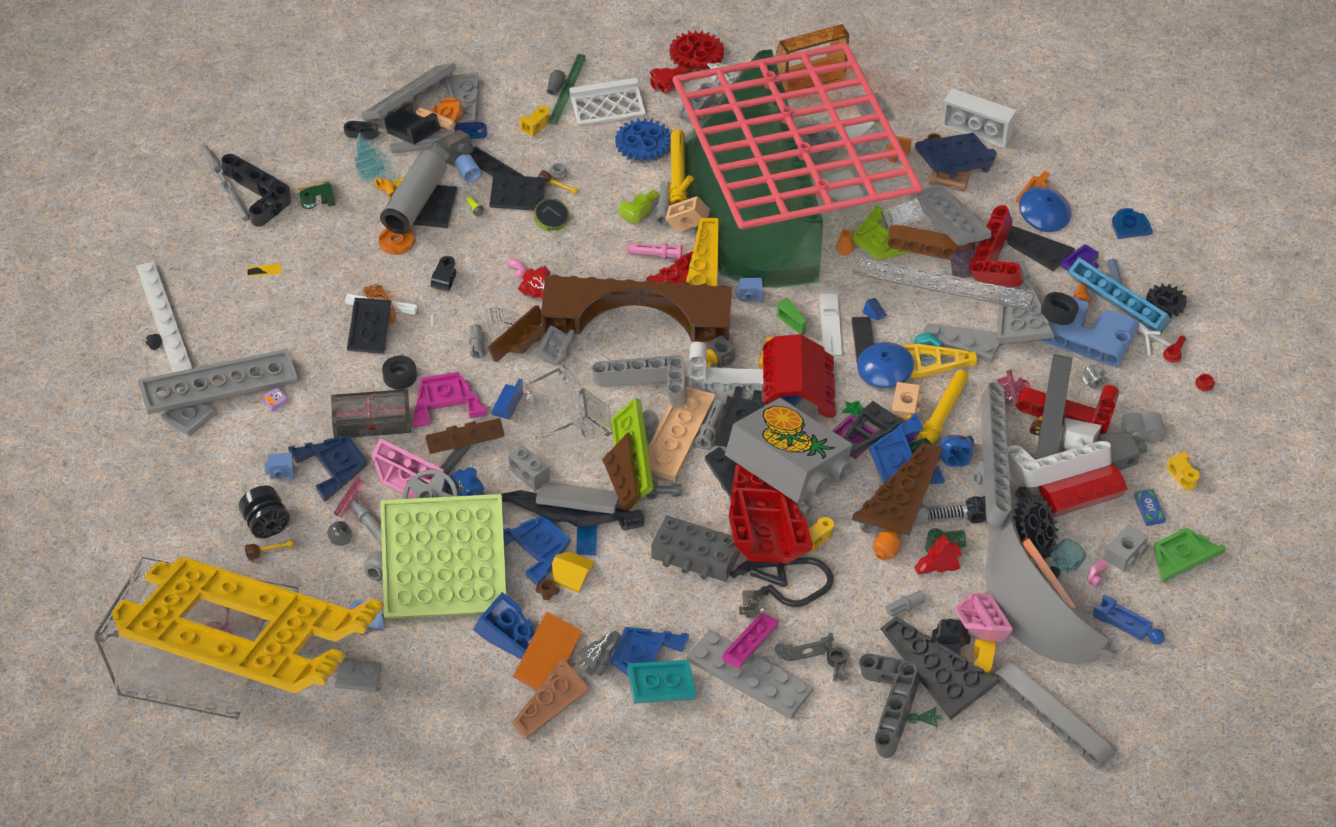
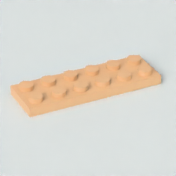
[648,386,716,481]

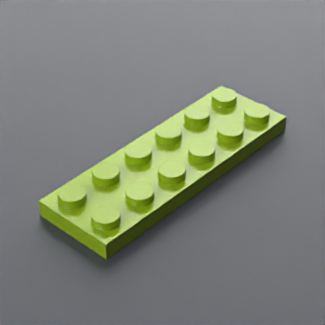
[611,397,653,504]

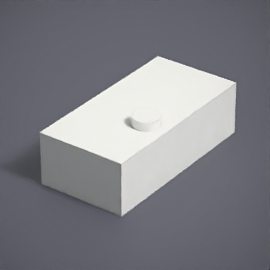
[941,88,1016,148]

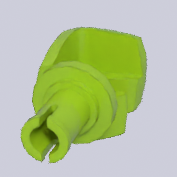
[619,189,659,224]

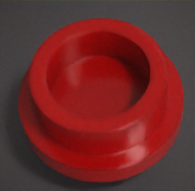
[1195,374,1215,391]

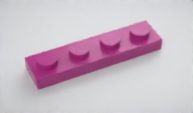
[722,612,779,669]

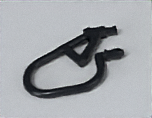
[730,557,834,607]

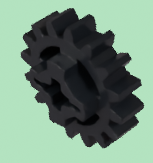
[1146,283,1187,318]

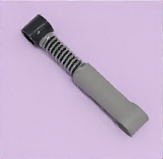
[858,496,987,533]

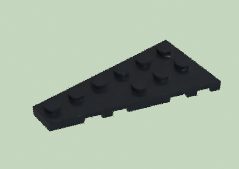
[880,616,1000,720]

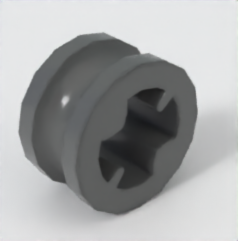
[833,662,845,682]

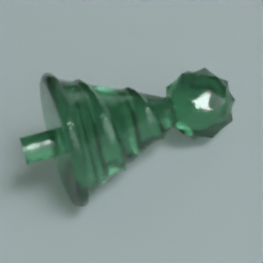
[908,707,942,728]

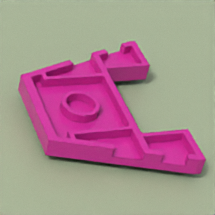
[412,372,487,428]

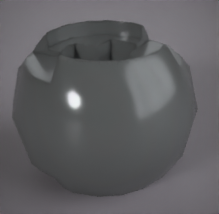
[327,521,352,546]

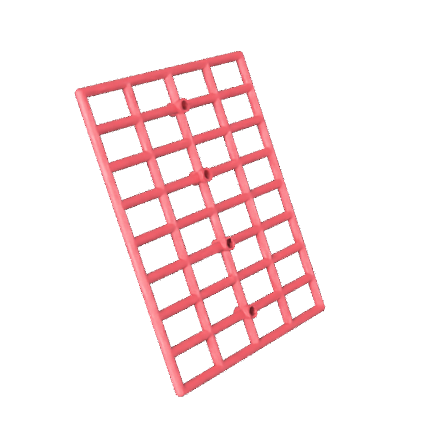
[673,43,923,229]

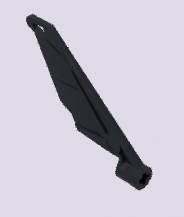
[501,490,644,531]

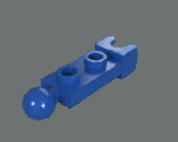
[1093,595,1165,645]

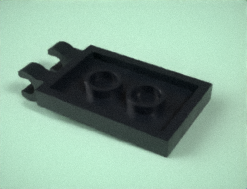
[715,386,765,447]

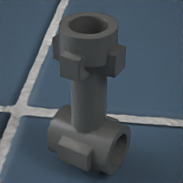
[646,480,681,499]

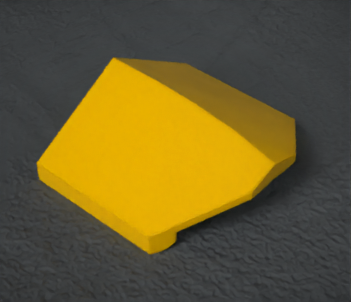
[552,552,595,593]

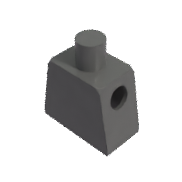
[432,130,474,161]
[1098,433,1147,471]

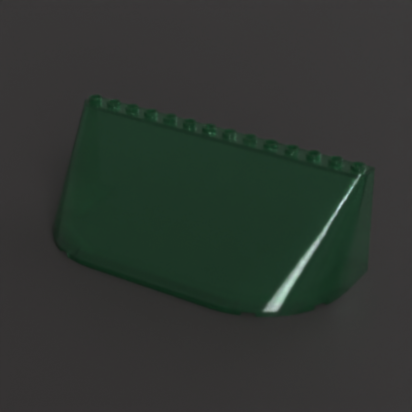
[685,49,823,288]

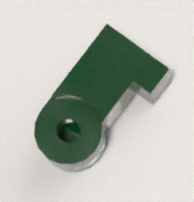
[299,183,335,209]

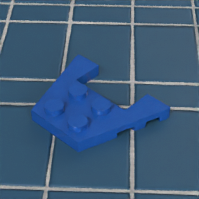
[869,413,945,484]
[503,516,570,586]
[610,627,689,676]

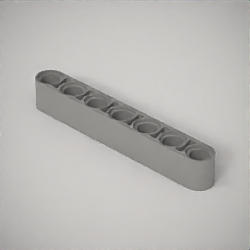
[993,662,1114,768]

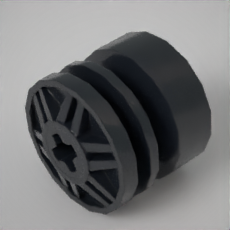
[238,485,290,539]

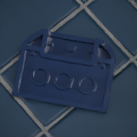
[914,132,997,178]

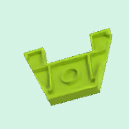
[852,205,911,260]

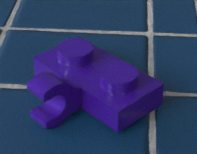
[1061,244,1099,271]

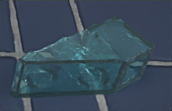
[355,132,384,183]

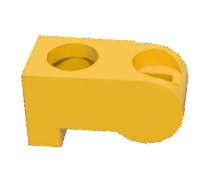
[519,106,550,137]
[1166,451,1200,490]
[809,517,834,553]
[973,639,996,675]

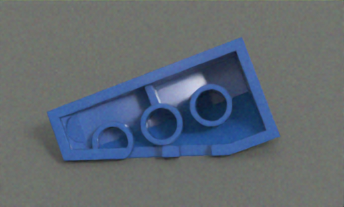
[473,592,535,659]

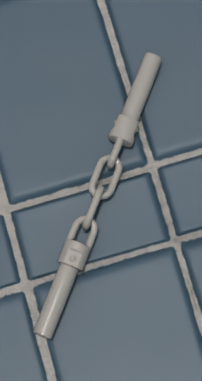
[201,145,249,221]

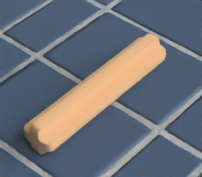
[416,107,456,130]

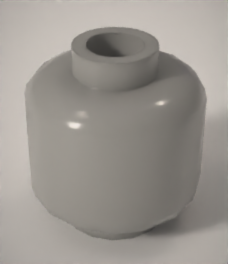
[363,551,383,581]

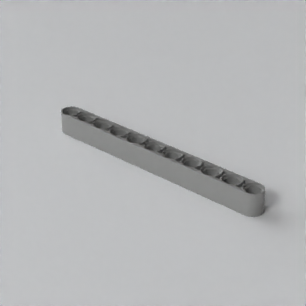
[981,382,1012,527]

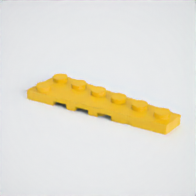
[686,218,718,286]

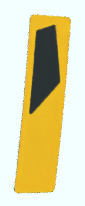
[247,264,282,277]

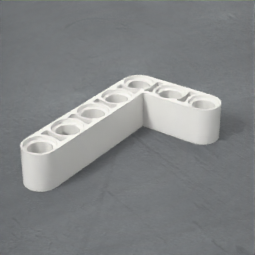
[689,342,763,394]
[1008,441,1112,488]

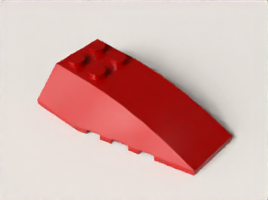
[728,465,813,563]

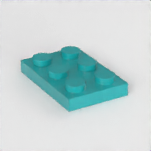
[627,660,696,704]

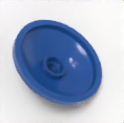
[1019,186,1072,232]
[857,342,914,388]

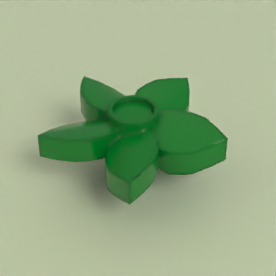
[842,401,864,417]

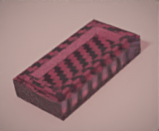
[334,478,363,517]

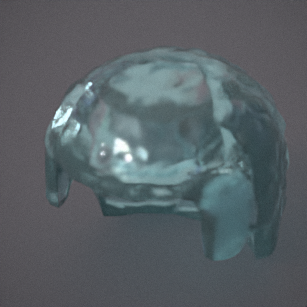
[1052,539,1086,572]

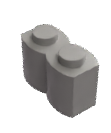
[1121,412,1165,443]

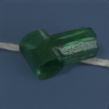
[925,528,966,552]

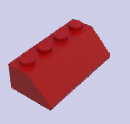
[1038,464,1128,518]

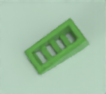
[777,297,806,335]

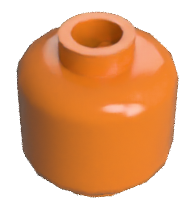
[872,530,902,561]

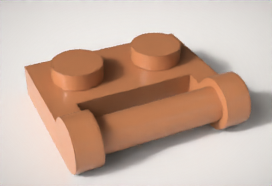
[930,170,971,191]

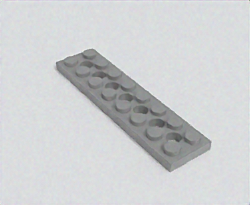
[138,349,298,414]

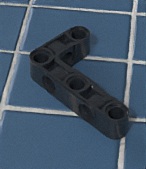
[221,154,292,227]

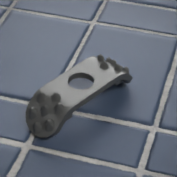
[775,632,834,662]

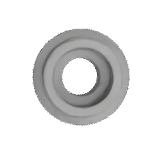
[549,163,567,179]

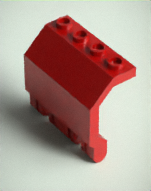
[762,334,836,418]

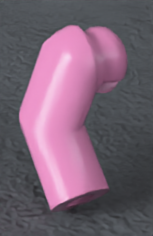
[507,258,527,278]
[1087,560,1108,587]

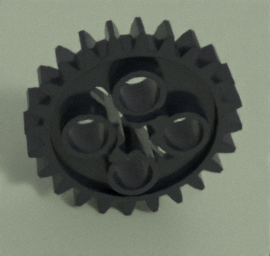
[1013,495,1059,559]

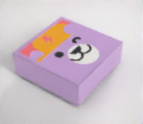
[261,387,288,411]

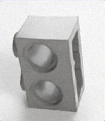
[508,445,549,492]

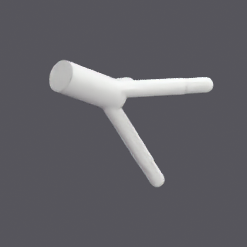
[1138,323,1171,356]

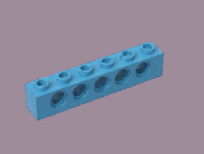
[1068,258,1171,335]

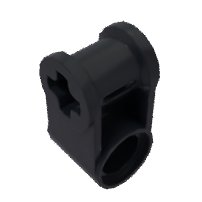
[431,256,457,291]

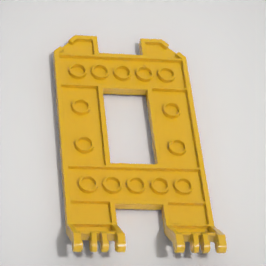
[112,557,384,693]

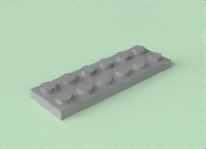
[360,62,457,121]
[910,185,991,246]
[687,629,814,719]

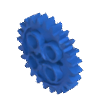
[615,118,671,163]

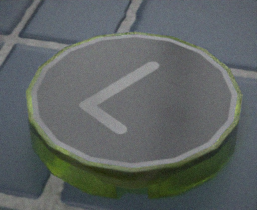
[534,198,569,231]

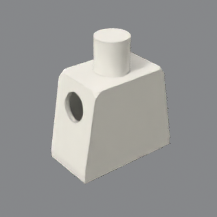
[1061,418,1101,450]

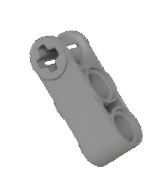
[678,83,715,123]

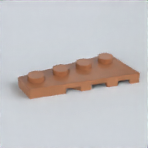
[512,657,590,739]

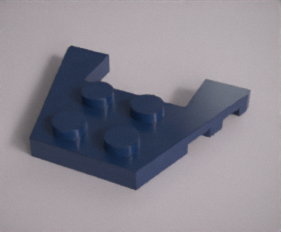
[288,435,367,502]

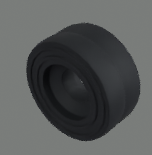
[382,355,417,390]

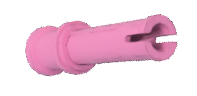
[627,242,683,259]

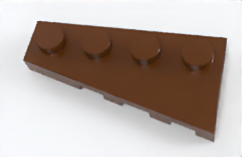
[602,433,641,511]

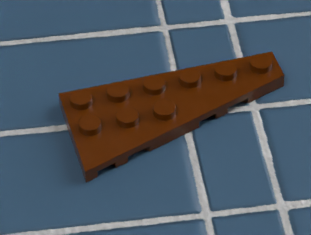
[852,443,943,536]

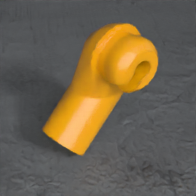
[374,178,395,198]

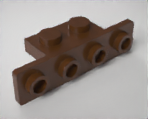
[488,305,546,362]
[425,418,505,454]

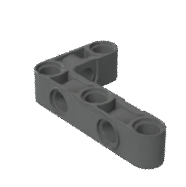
[859,653,920,758]

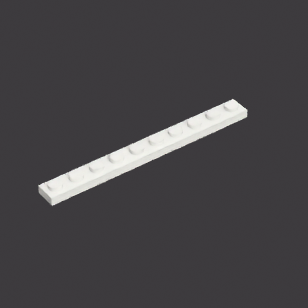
[136,261,199,392]

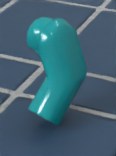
[914,332,942,347]

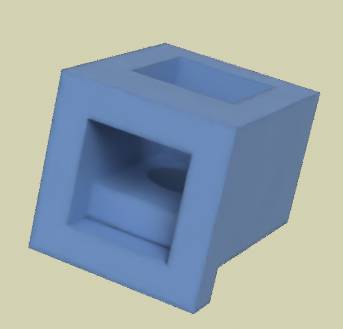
[736,278,763,303]
[265,453,294,480]

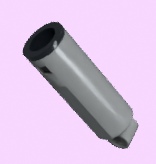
[380,142,450,234]

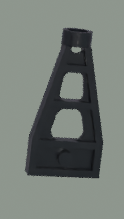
[843,401,903,457]

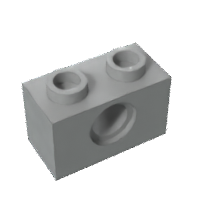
[1104,524,1148,572]

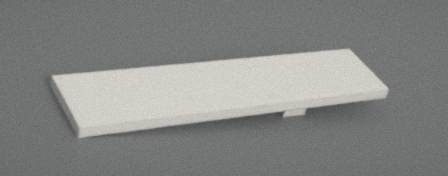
[819,294,842,356]

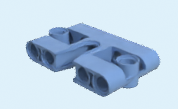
[1040,295,1139,367]

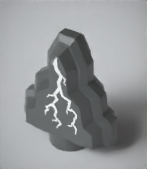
[578,630,621,676]

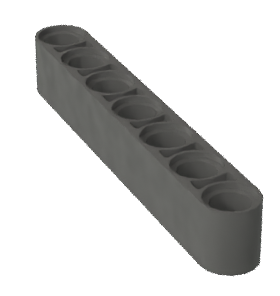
[1035,354,1073,460]

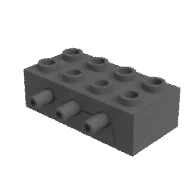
[651,515,740,582]

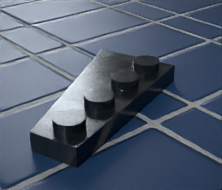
[1006,225,1075,271]

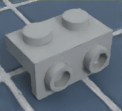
[536,325,574,366]

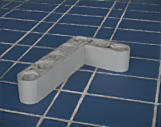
[592,355,687,407]

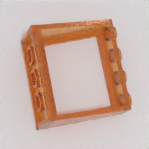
[771,24,850,93]

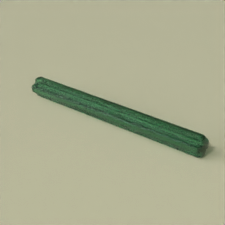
[549,53,586,125]

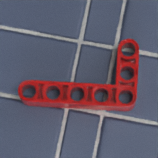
[970,205,1024,287]
[1016,385,1119,435]

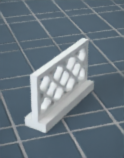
[569,78,646,126]

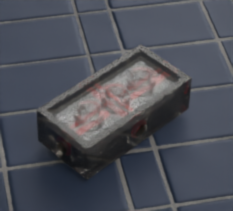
[331,389,411,438]

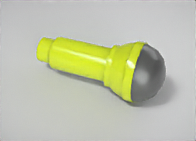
[466,196,484,216]

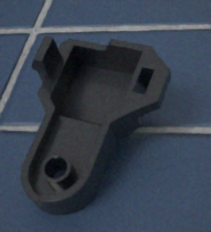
[932,619,971,656]

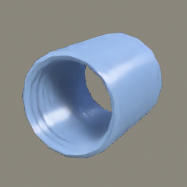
[455,154,481,182]

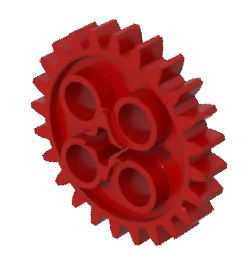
[669,30,724,72]

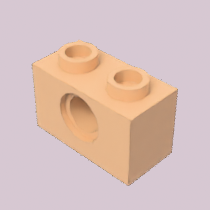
[666,196,710,232]
[892,382,922,423]

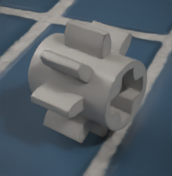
[1082,364,1107,388]

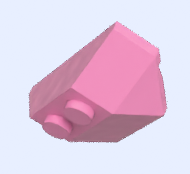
[371,438,445,499]
[955,593,1012,642]

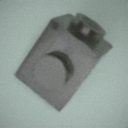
[739,590,764,618]

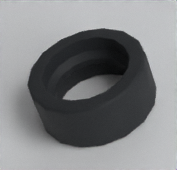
[1041,292,1079,325]

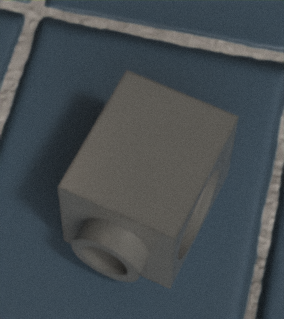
[707,335,736,368]

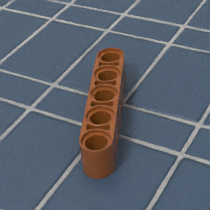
[888,224,975,263]

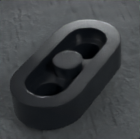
[343,121,379,139]

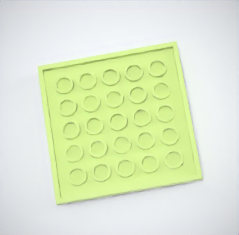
[380,494,506,619]

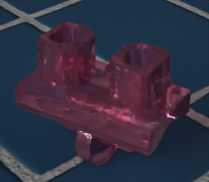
[997,370,1030,407]

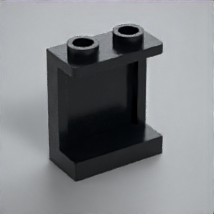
[384,104,440,145]

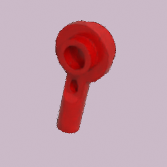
[1163,335,1186,363]

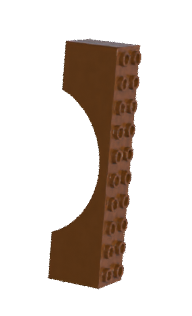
[541,275,732,342]

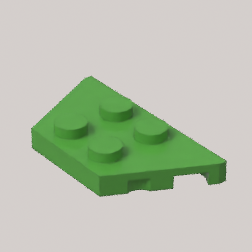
[1154,528,1226,583]

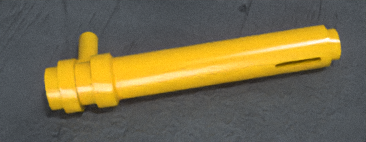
[669,129,694,205]
[905,370,969,445]

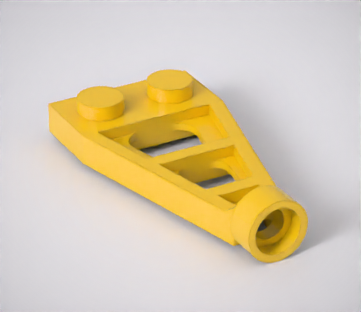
[902,344,977,378]

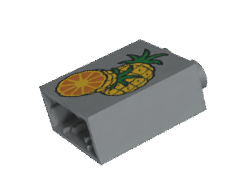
[725,398,853,503]

